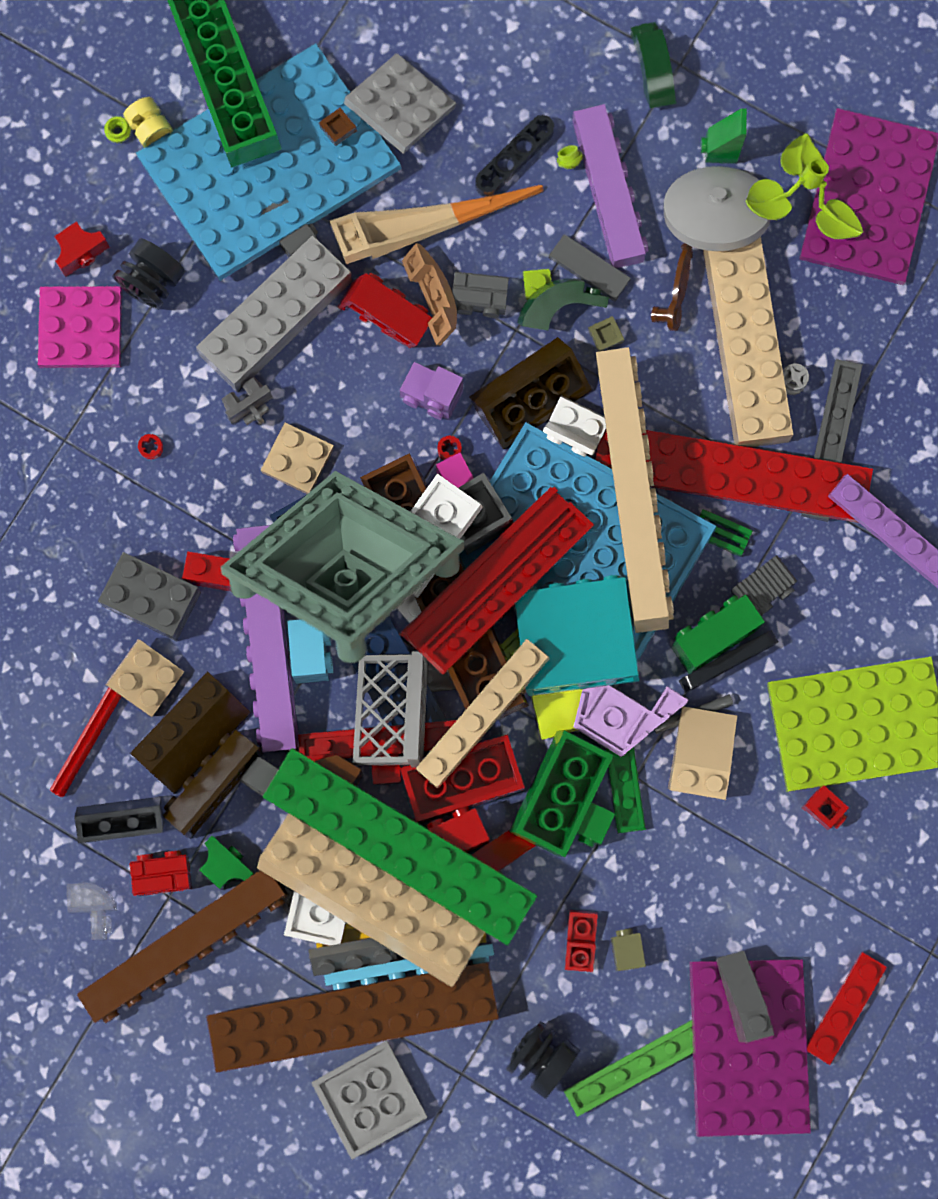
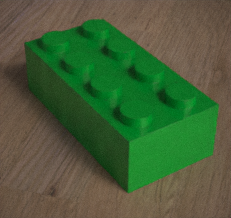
[509,730,614,857]

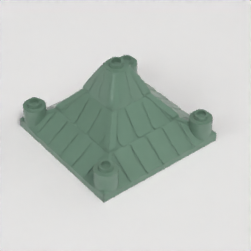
[221,471,464,663]

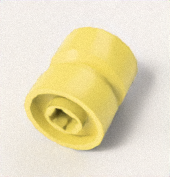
[124,97,173,148]

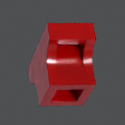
[54,221,110,277]

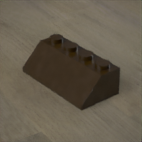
[469,337,592,450]
[130,671,251,794]
[162,730,264,839]

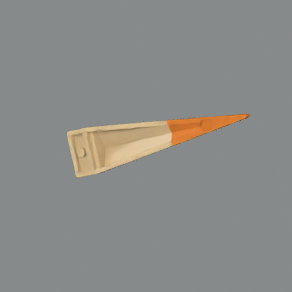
[330,185,544,264]

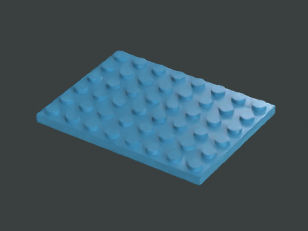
[136,43,401,281]
[459,422,716,662]

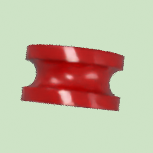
[138,434,164,460]
[437,435,462,461]

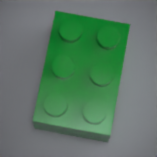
[671,594,765,674]

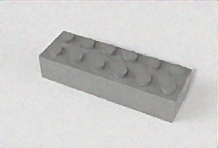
[196,235,352,392]

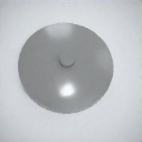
[664,166,771,251]

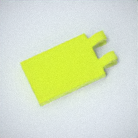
[531,689,583,740]

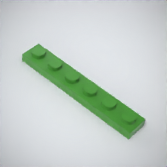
[563,1020,693,1117]

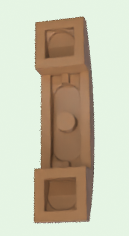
[402,243,457,346]

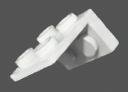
[543,395,606,457]

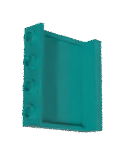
[515,575,640,696]

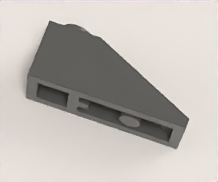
[716,951,774,1043]

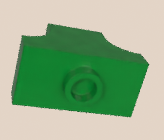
[199,836,255,890]

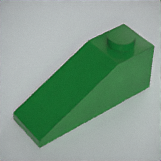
[700,108,747,164]

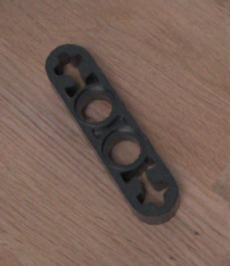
[475,115,554,197]
[678,630,779,693]

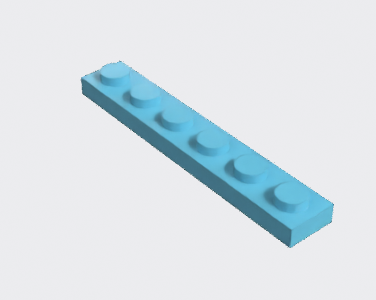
[324,944,494,990]

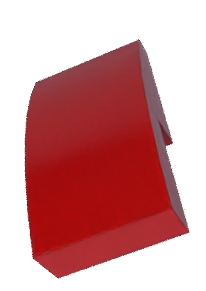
[565,910,598,972]

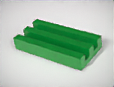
[699,509,753,557]

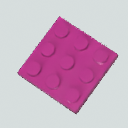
[38,286,122,368]

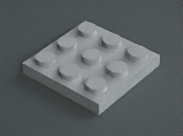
[344,53,456,154]
[311,1041,427,1160]

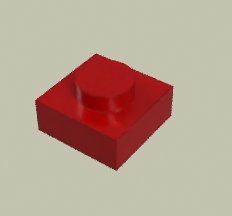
[372,754,401,785]

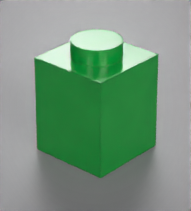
[576,802,615,848]

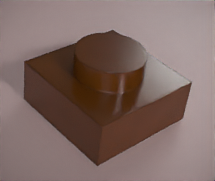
[319,108,357,147]

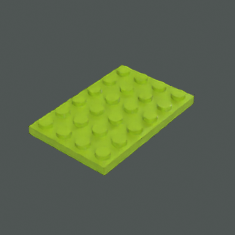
[767,657,938,792]

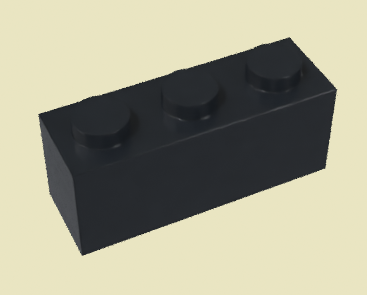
[74,797,164,844]

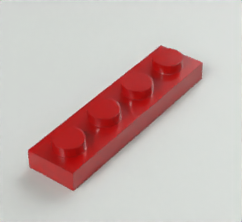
[807,952,887,1065]

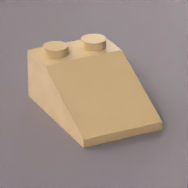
[668,706,737,800]

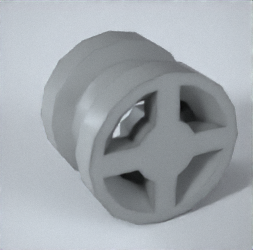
[783,363,809,395]

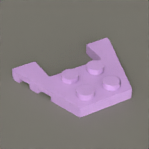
[574,685,689,757]

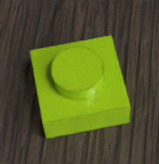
[523,269,551,300]

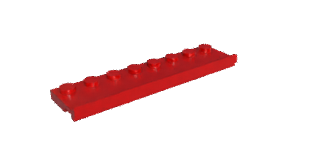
[400,487,594,675]

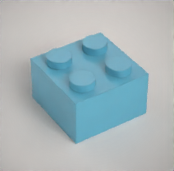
[288,620,334,684]

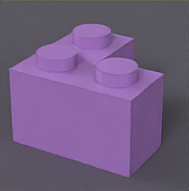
[400,362,463,420]

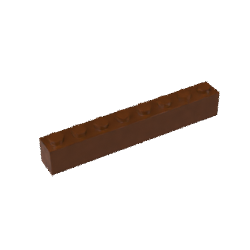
[76,870,289,1024]

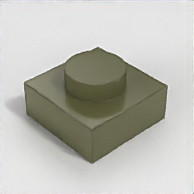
[588,316,625,352]

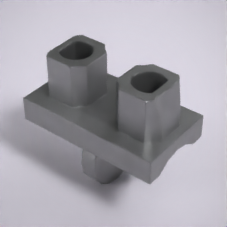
[222,377,273,426]

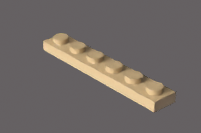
[416,639,550,788]

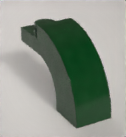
[630,22,676,109]
[517,278,609,331]

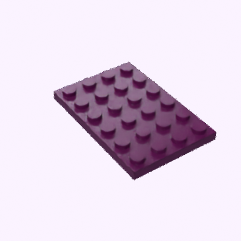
[799,108,938,285]
[690,960,811,1137]

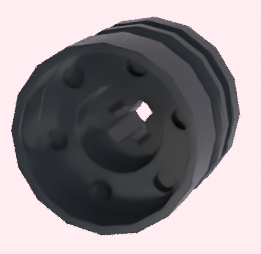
[112,238,186,310]
[506,1021,580,1099]

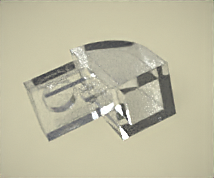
[67,883,117,940]

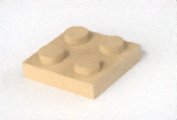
[261,423,334,494]
[105,639,184,717]

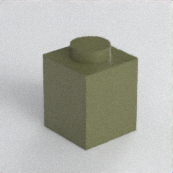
[610,928,646,972]

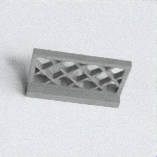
[353,651,428,767]

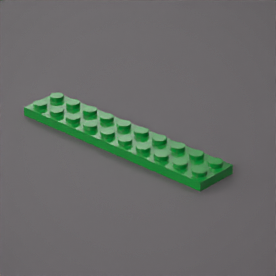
[262,748,538,946]

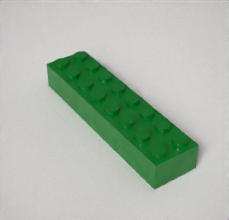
[167,0,282,168]

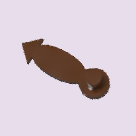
[651,243,693,331]

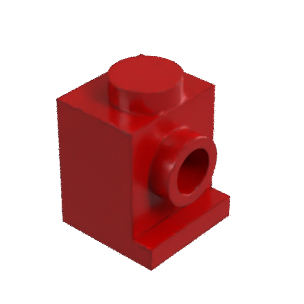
[801,785,849,830]

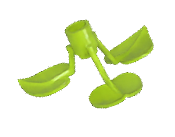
[745,133,863,239]

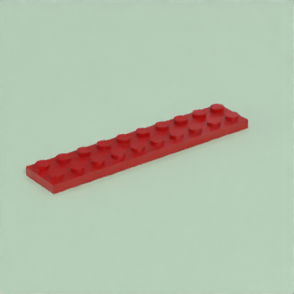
[596,429,873,523]

